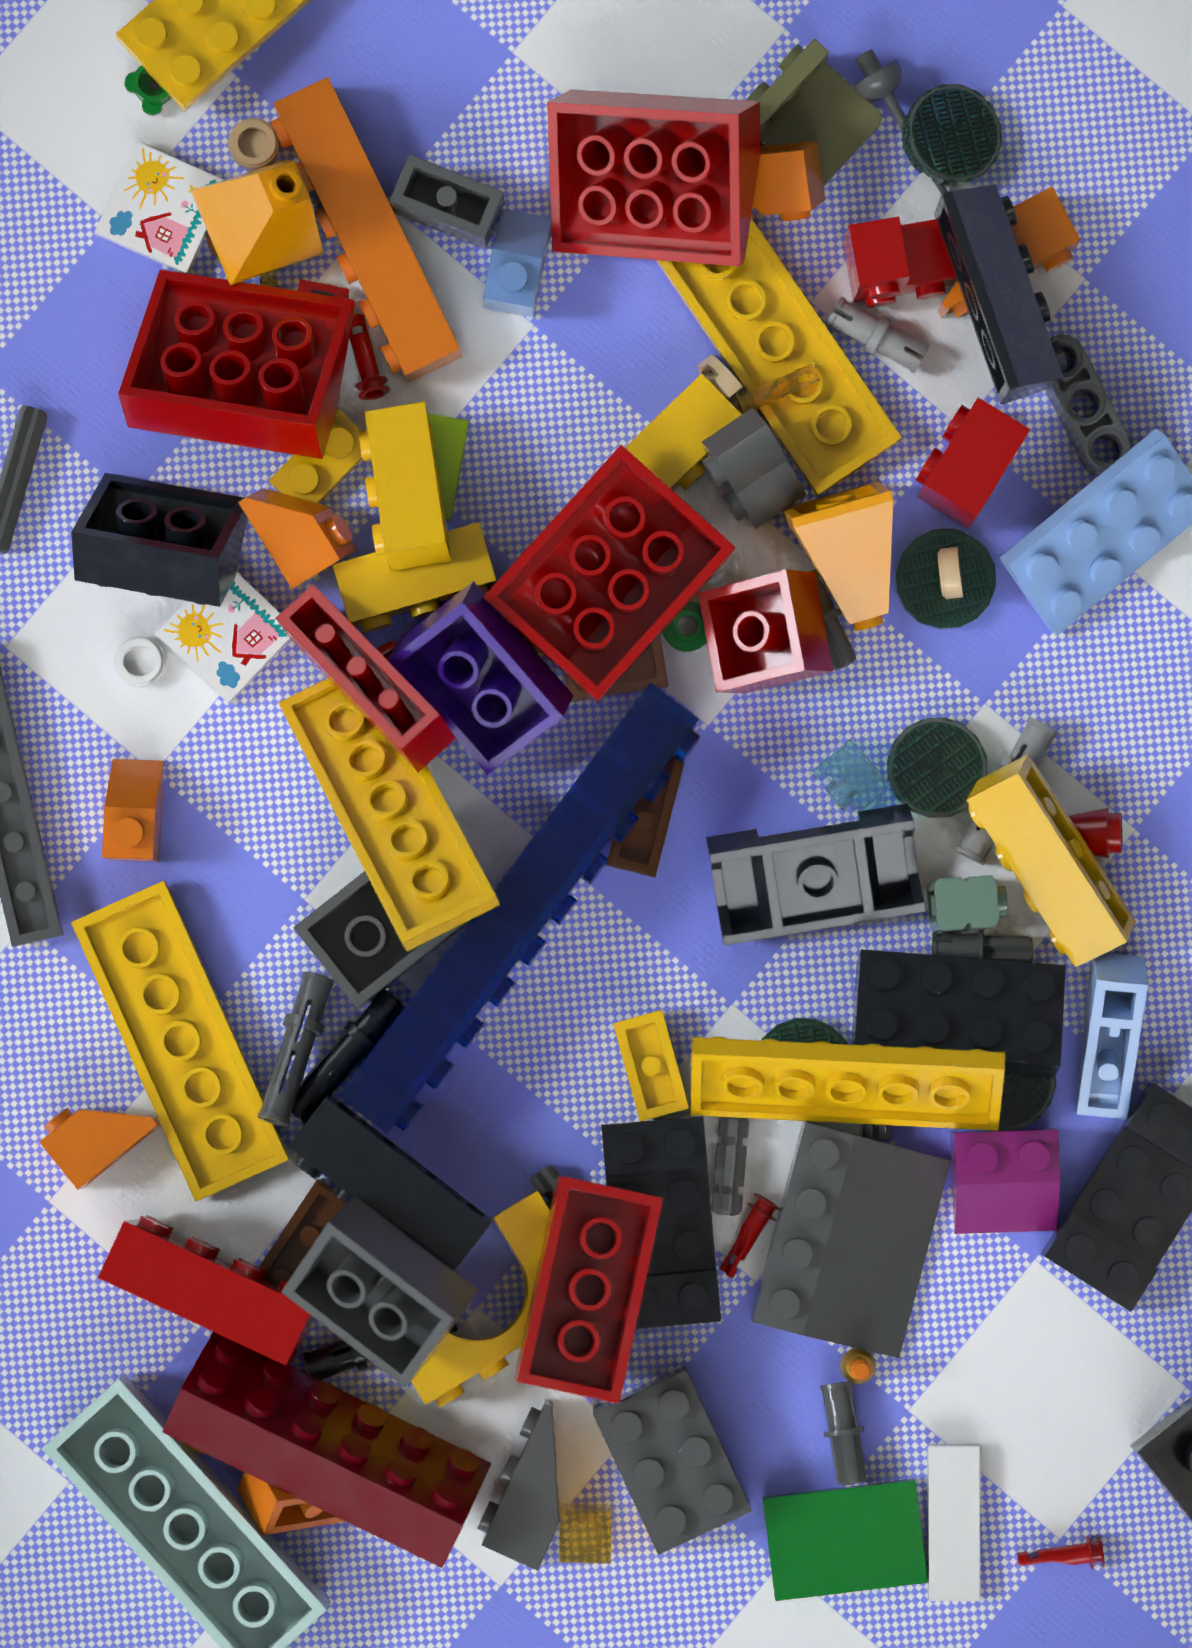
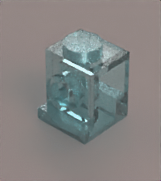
[810,738,890,814]

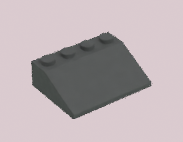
[751,1121,951,1358]

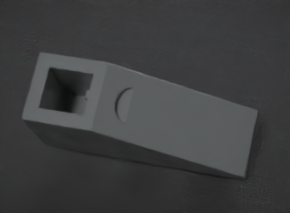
[477,1399,560,1571]

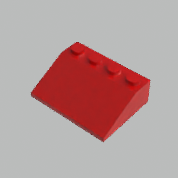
[547,89,761,266]
[118,269,355,459]
[483,445,736,704]

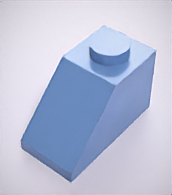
[483,209,551,318]

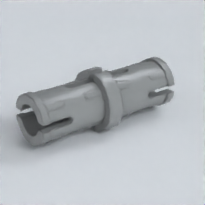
[826,297,930,374]

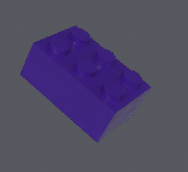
[387,581,573,775]

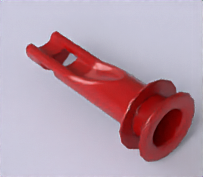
[349,314,390,400]
[719,1193,781,1278]
[1016,1535,1105,1570]

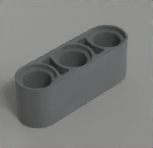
[1045,334,1131,476]

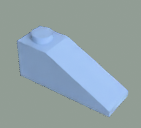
[1076,953,1148,1119]

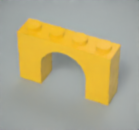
[411,1191,550,1407]

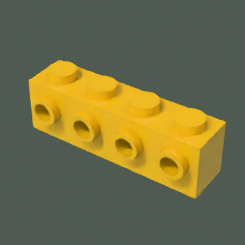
[967,754,1136,968]

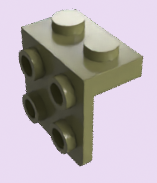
[747,38,882,186]

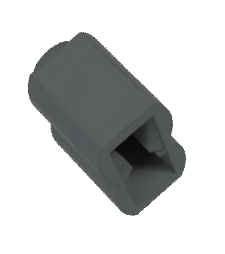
[702,408,806,529]

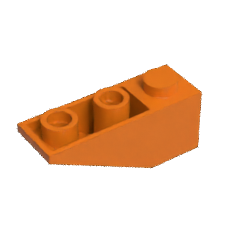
[938,186,1081,318]

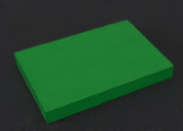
[762,1478,928,1601]

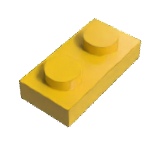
[268,409,363,504]
[613,1010,689,1122]

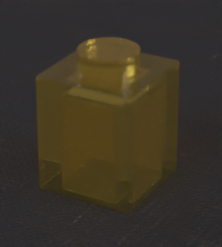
[559,1503,612,1564]

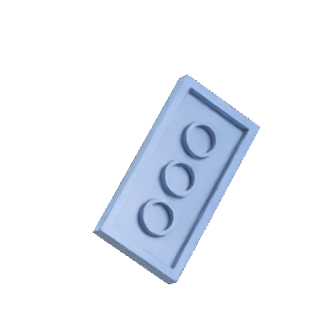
[999,429,1192,636]

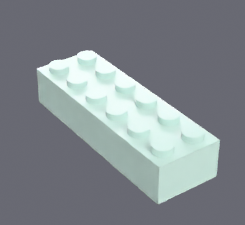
[42,1374,331,1648]

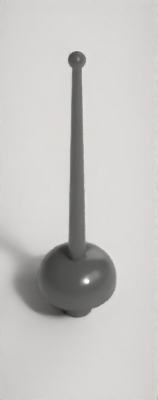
[853,49,948,194]

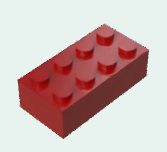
[513,1176,663,1404]
[97,1215,314,1365]

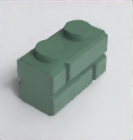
[927,875,1008,933]

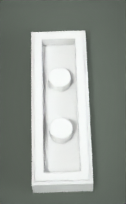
[927,1444,980,1601]

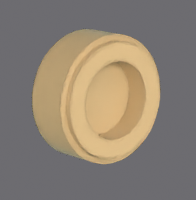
[228,118,280,171]
[937,547,963,599]

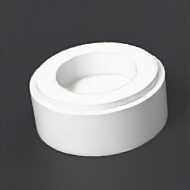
[114,636,166,688]

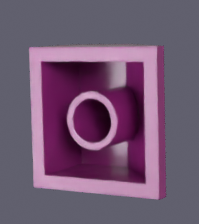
[950,1128,1060,1234]

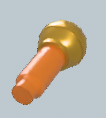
[840,1348,876,1384]

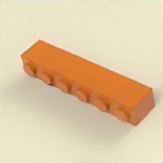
[270,77,462,383]

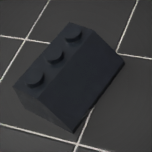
[71,473,247,607]

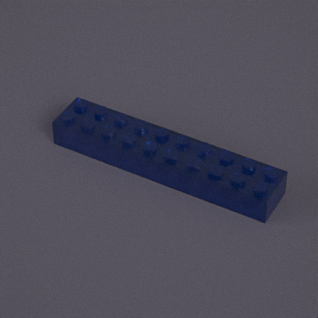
[338,682,701,1134]

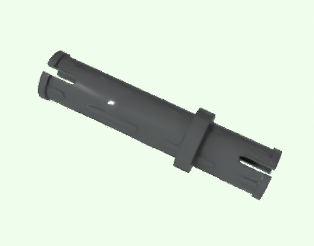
[258,971,334,1127]

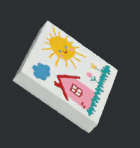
[95,141,223,274]
[154,573,291,704]

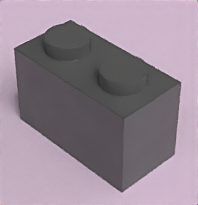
[390,154,505,250]

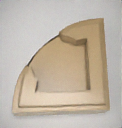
[696,355,743,403]

